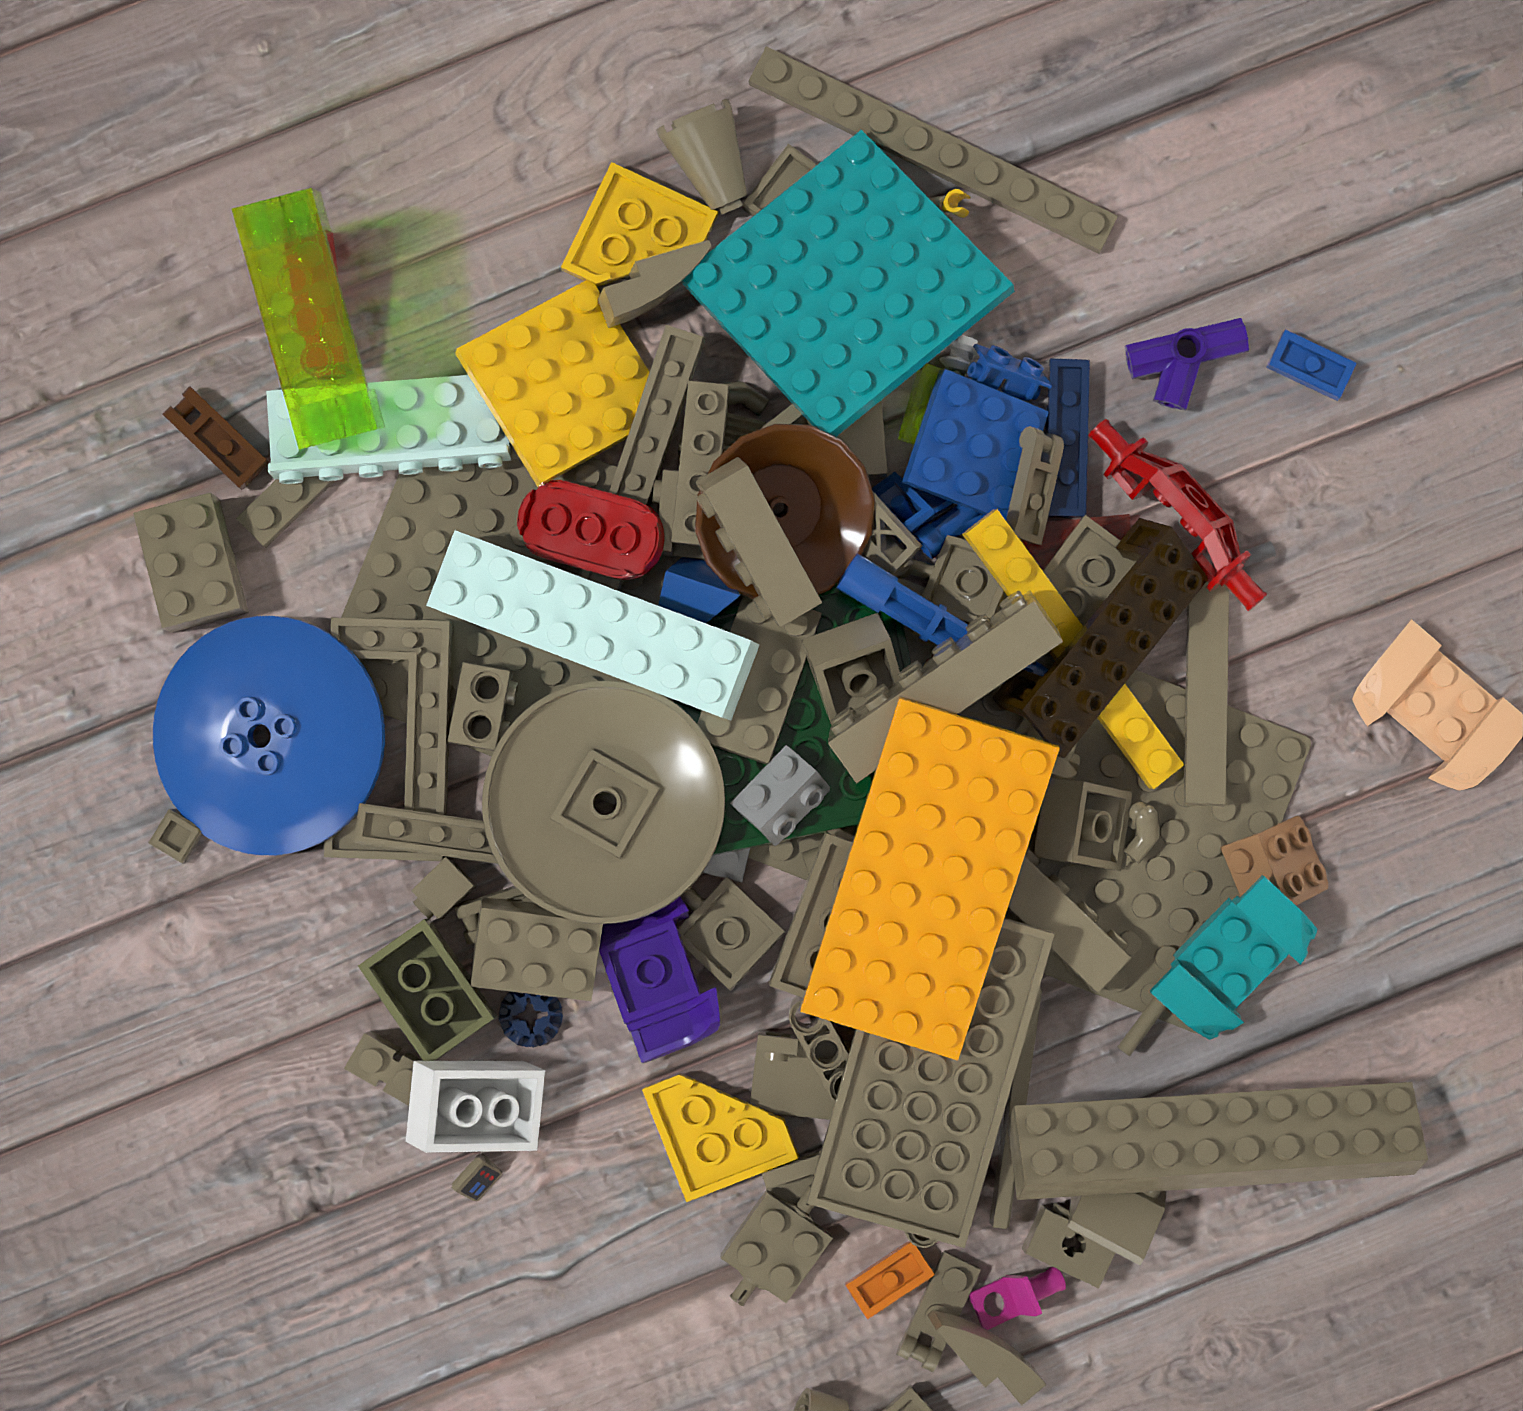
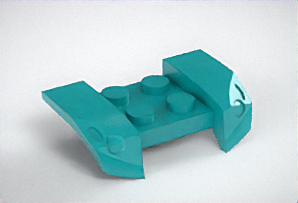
[1150,875,1318,1040]

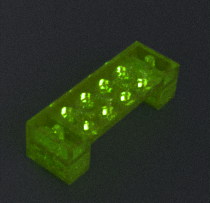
[232,188,386,450]

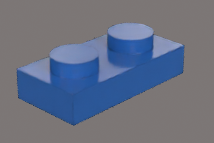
[1266,329,1357,401]

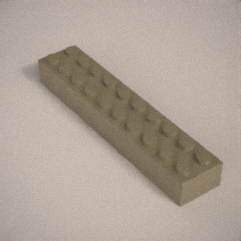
[1007,1082,1428,1200]

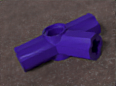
[1124,318,1249,411]

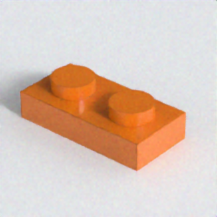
[845,1241,935,1320]

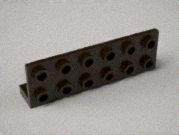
[992,518,1208,758]

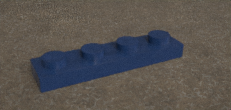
[1047,358,1090,518]

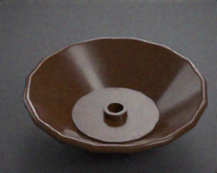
[695,424,875,599]

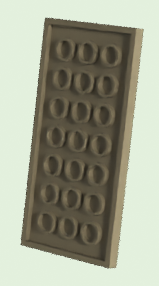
[807,918,1055,1248]

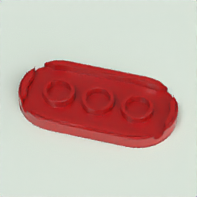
[517,480,665,580]

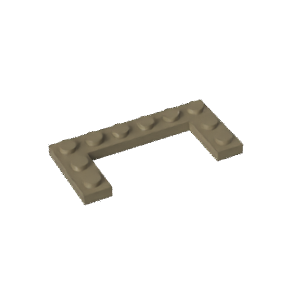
[324,617,453,861]

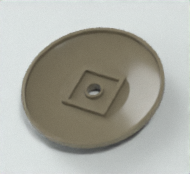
[482,681,725,924]

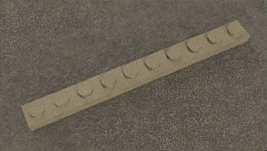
[749,46,1118,254]

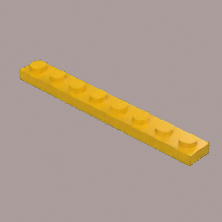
[962,509,1184,789]

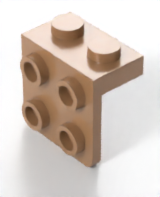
[1220,816,1328,905]

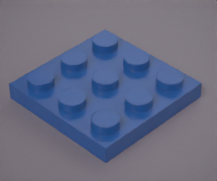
[902,369,1049,520]

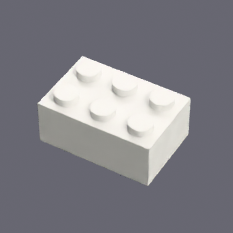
[406,1061,545,1153]

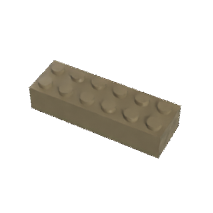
[828,590,1063,783]

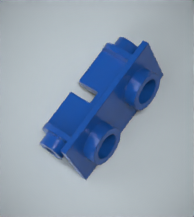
[967,344,1052,401]

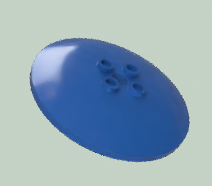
[153,616,385,855]

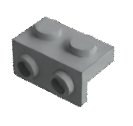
[730,745,830,846]

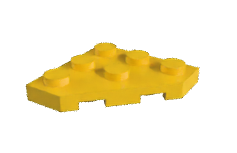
[561,162,718,287]
[642,1073,799,1202]

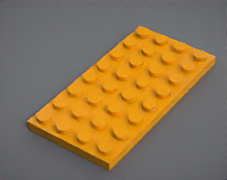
[800,697,1060,1060]

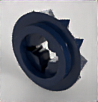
[498,991,563,1048]

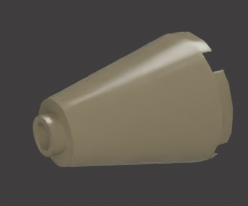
[656,98,747,215]

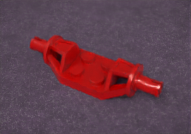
[1088,419,1268,611]

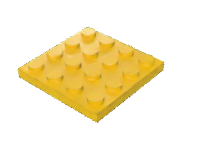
[455,280,650,487]

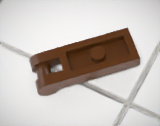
[162,386,269,490]

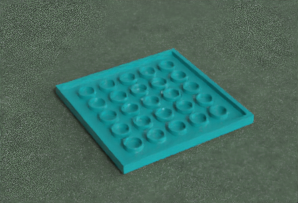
[682,130,1015,437]

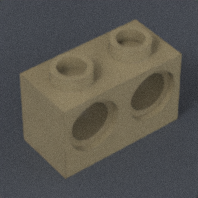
[448,662,519,751]

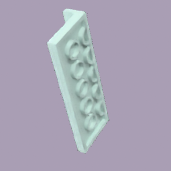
[266,375,511,484]

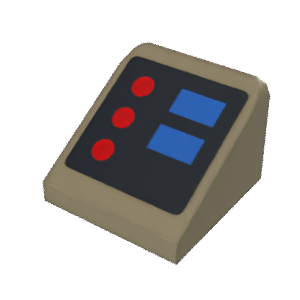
[451,1153,502,1201]

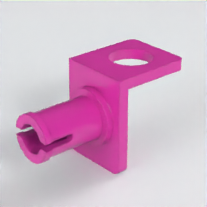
[969,1267,1066,1330]

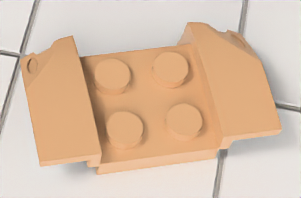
[1352,619,1523,791]

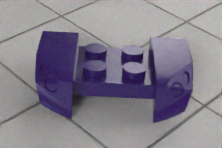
[599,897,720,1064]

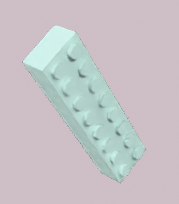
[426,530,759,720]

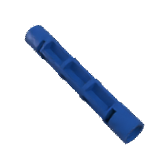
[836,554,1048,684]

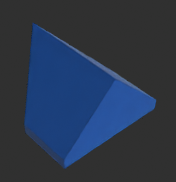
[872,472,955,544]
[658,557,740,623]

